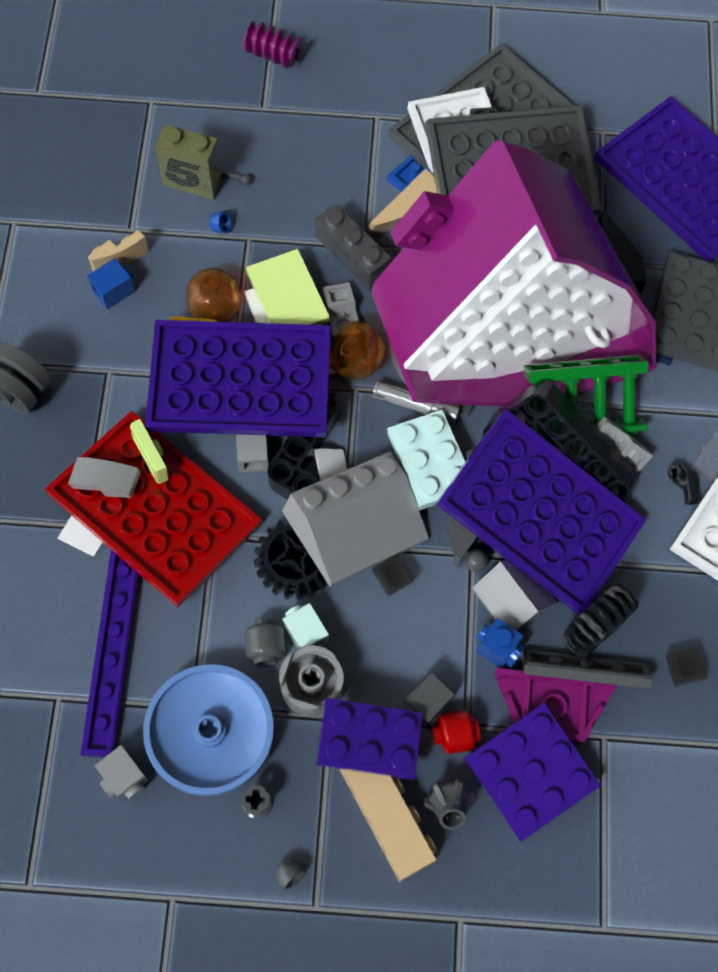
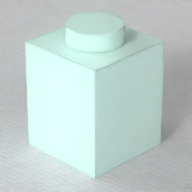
[283,603,329,650]

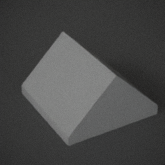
[472,559,557,631]

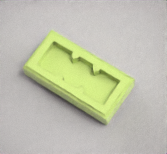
[130,419,168,484]

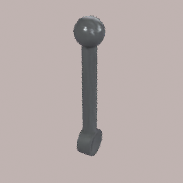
[211,166,251,185]

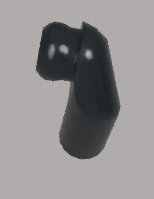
[668,464,700,505]

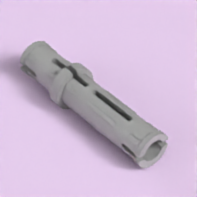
[372,380,461,424]

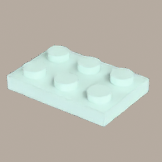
[387,410,465,510]

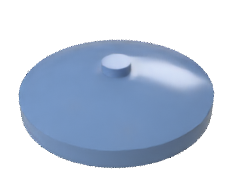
[143,664,274,796]

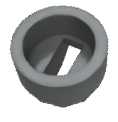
[276,859,305,890]

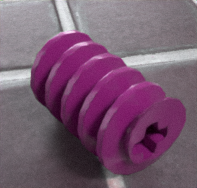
[243,21,303,68]

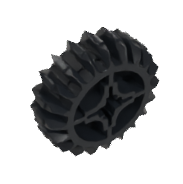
[254,521,326,600]
[562,584,639,658]

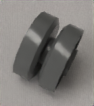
[0,342,52,415]

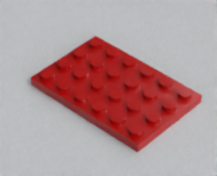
[45,411,262,608]

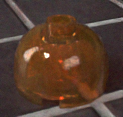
[185,267,242,322]
[329,321,385,380]

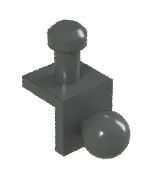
[447,518,488,572]

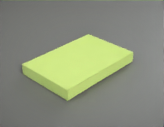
[246,249,330,325]

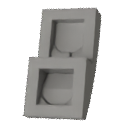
[322,282,362,343]
[595,416,653,474]
[68,457,141,498]

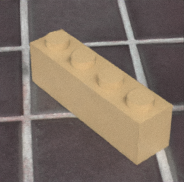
[339,769,438,882]

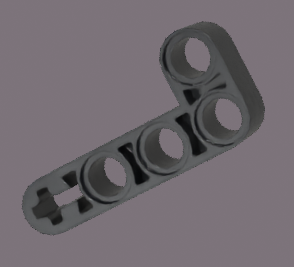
[267,389,341,500]

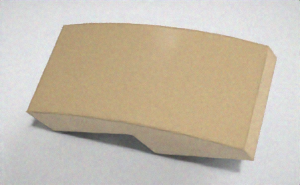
[88,230,149,271]

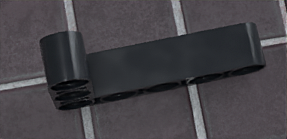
[483,380,638,503]

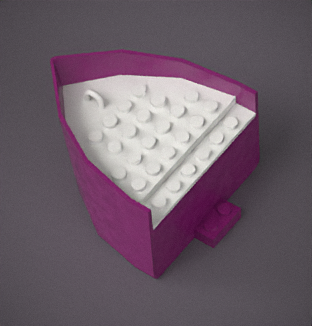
[372,140,656,406]

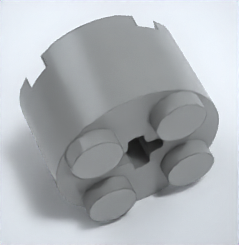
[279,645,344,717]

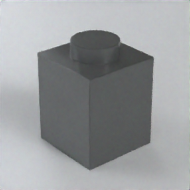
[404,673,455,728]

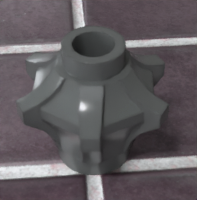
[424,778,475,830]

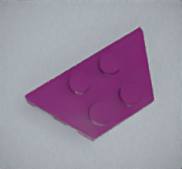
[494,668,617,744]

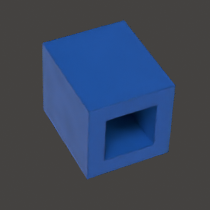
[87,258,135,310]

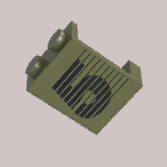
[155,124,223,200]

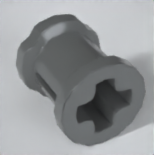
[241,784,272,819]

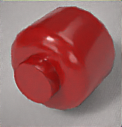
[432,710,480,754]

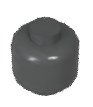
[245,619,286,667]

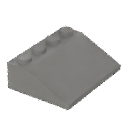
[282,452,429,587]

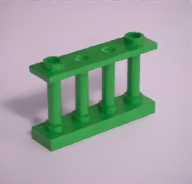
[524,355,648,443]

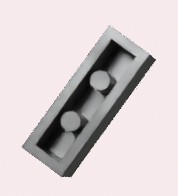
[315,203,391,291]

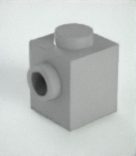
[94,745,149,801]

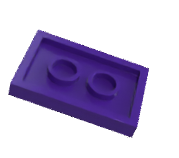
[316,698,423,780]

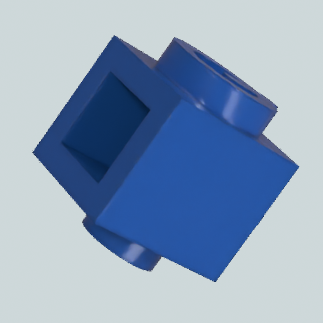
[476,618,526,668]

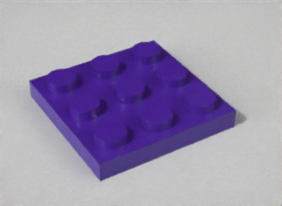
[464,703,601,842]

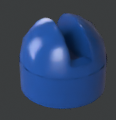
[209,211,233,234]

